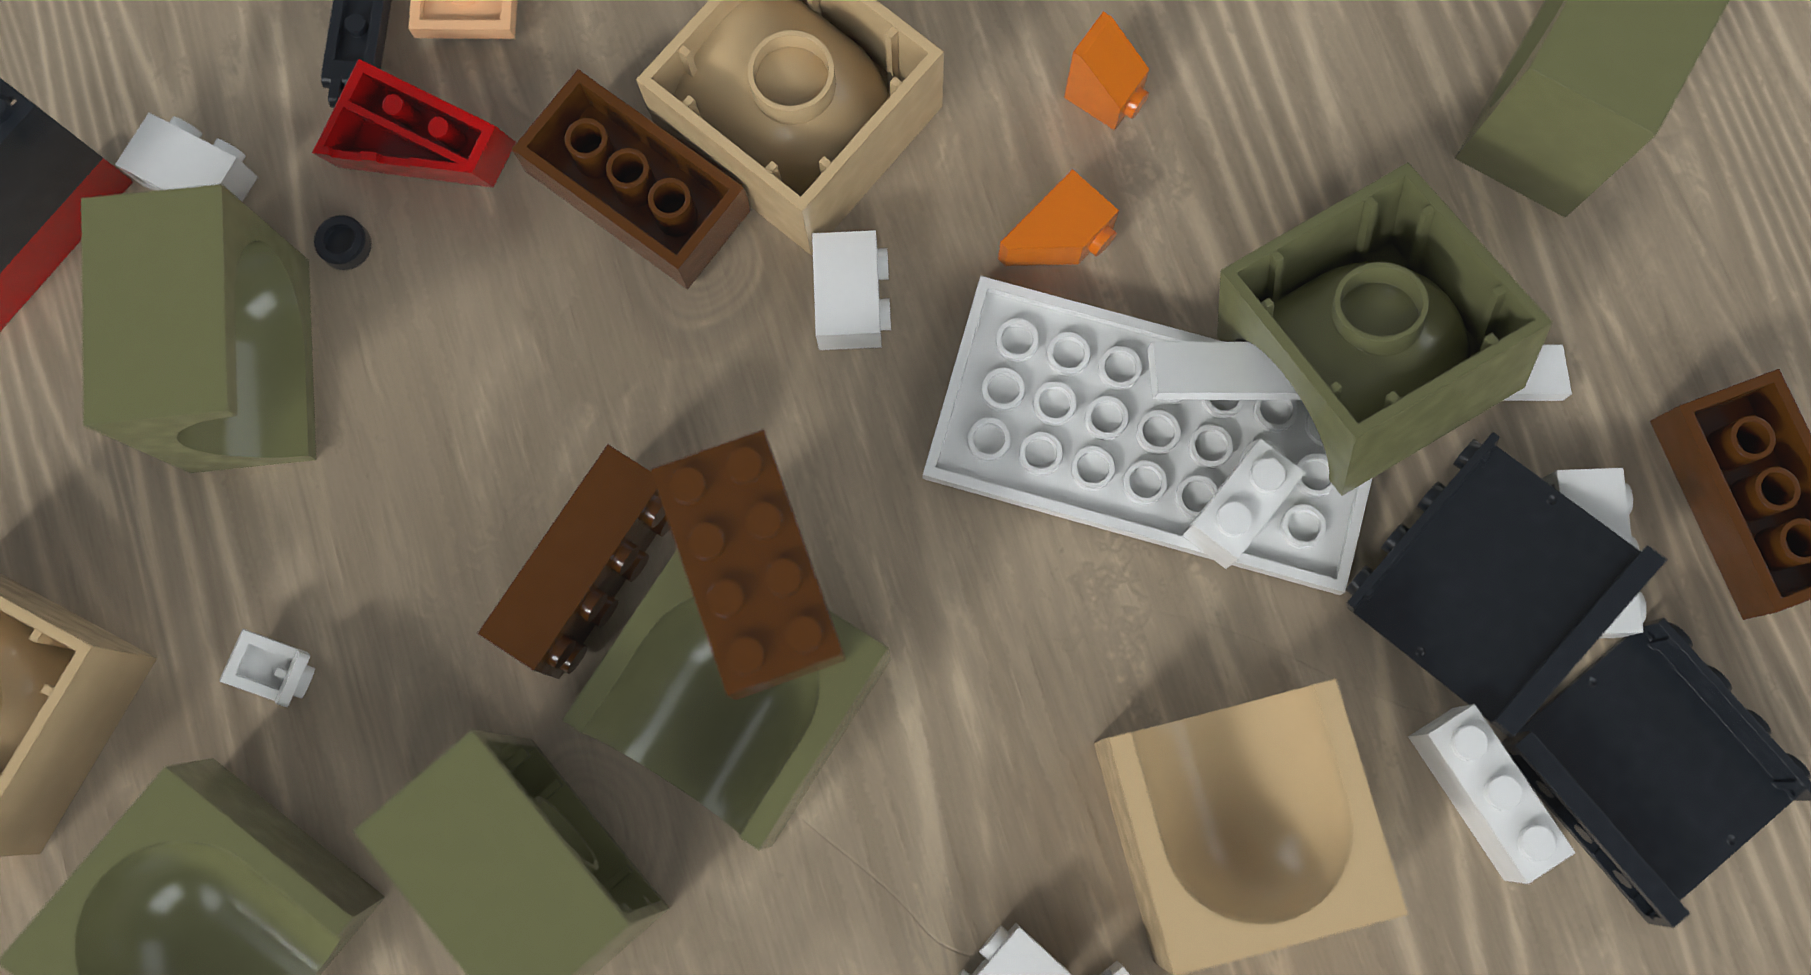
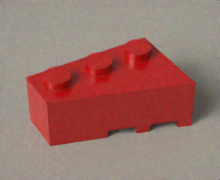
[312,59,516,188]

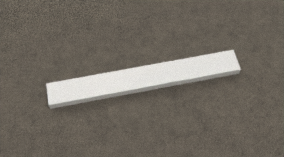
[1147,341,1572,401]

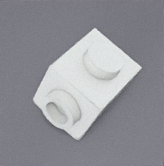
[219,629,315,707]

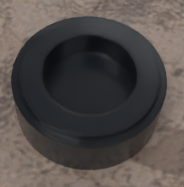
[314,215,372,270]

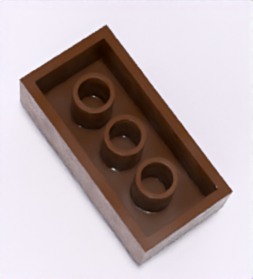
[512,69,751,290]
[1650,369,1811,620]
[651,429,847,700]
[477,444,671,679]

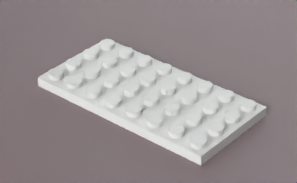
[923,276,1372,595]

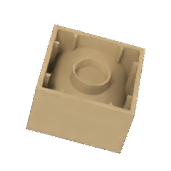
[636,0,944,255]
[0,573,157,856]
[1094,679,1408,975]

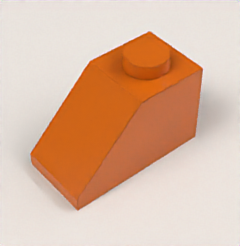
[1064,11,1150,131]
[998,169,1119,266]

